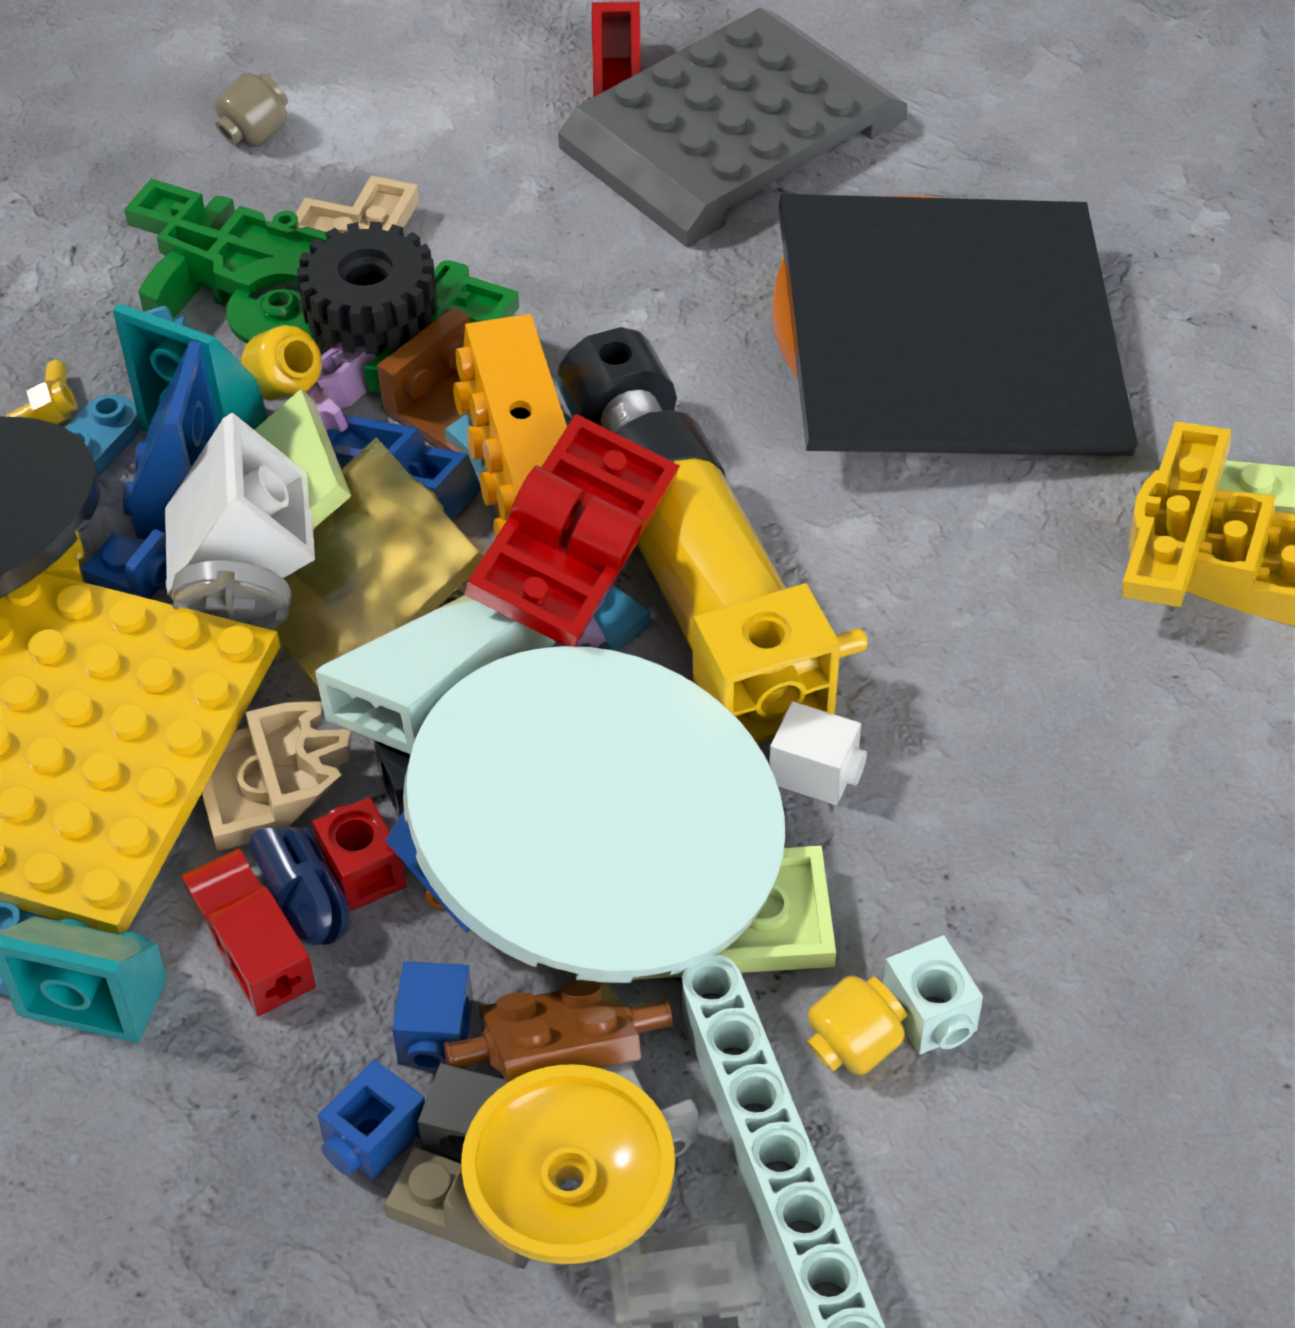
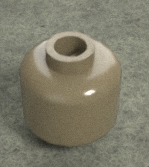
[215,73,288,147]

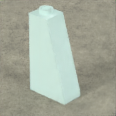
[315,595,556,754]

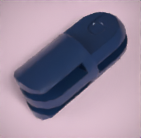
[249,827,350,945]

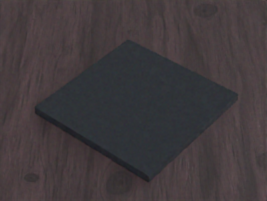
[778,194,1138,456]

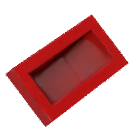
[591,2,641,97]

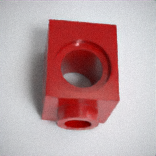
[312,797,407,912]

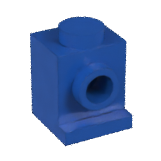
[317,1059,425,1180]

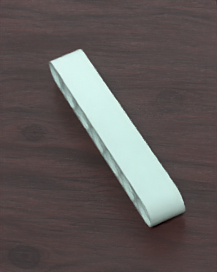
[682,954,885,1328]

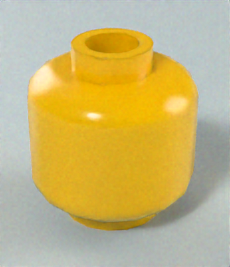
[241,325,322,401]
[807,976,907,1075]

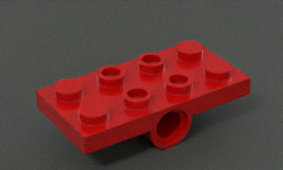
[465,414,680,647]

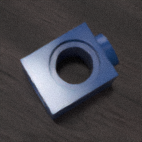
[392,961,473,1071]

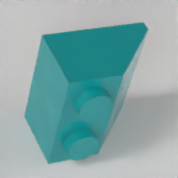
[0,916,168,1043]

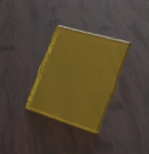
[273,437,484,687]

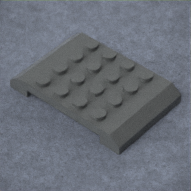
[558,8,908,247]

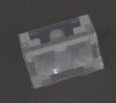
[605,1220,761,1328]

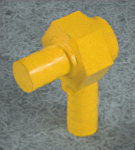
[6,360,77,425]

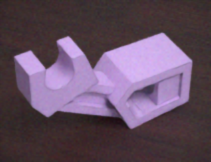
[306,342,376,432]

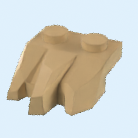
[201,701,351,851]

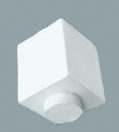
[769,701,867,806]

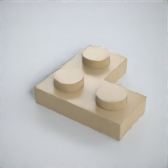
[295,175,420,234]

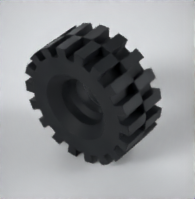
[297,221,438,354]

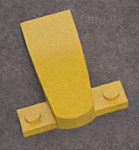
[1122,421,1295,626]

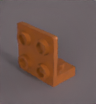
[377,307,470,453]

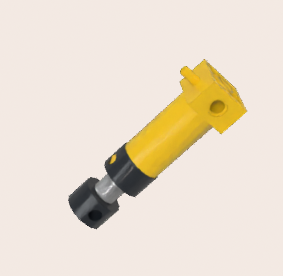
[556,327,868,744]

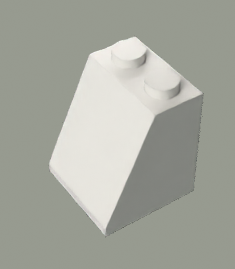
[165,413,315,600]

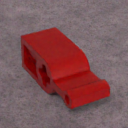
[181,849,316,1017]

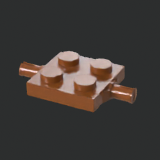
[444,980,673,1083]

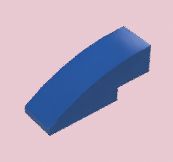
[326,414,481,523]

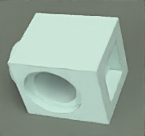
[883,935,983,1055]

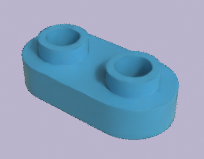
[65,395,140,476]

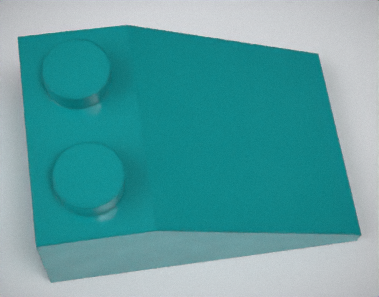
[113,303,267,432]

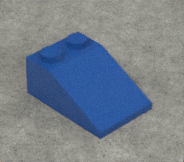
[123,341,218,539]

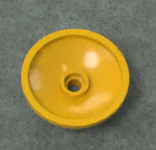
[461,1064,675,1264]

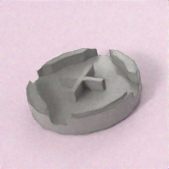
[171,560,292,630]

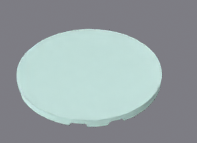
[403,646,785,983]

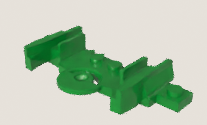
[124,178,519,409]

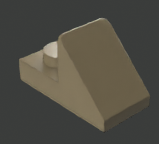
[384,1147,518,1265]

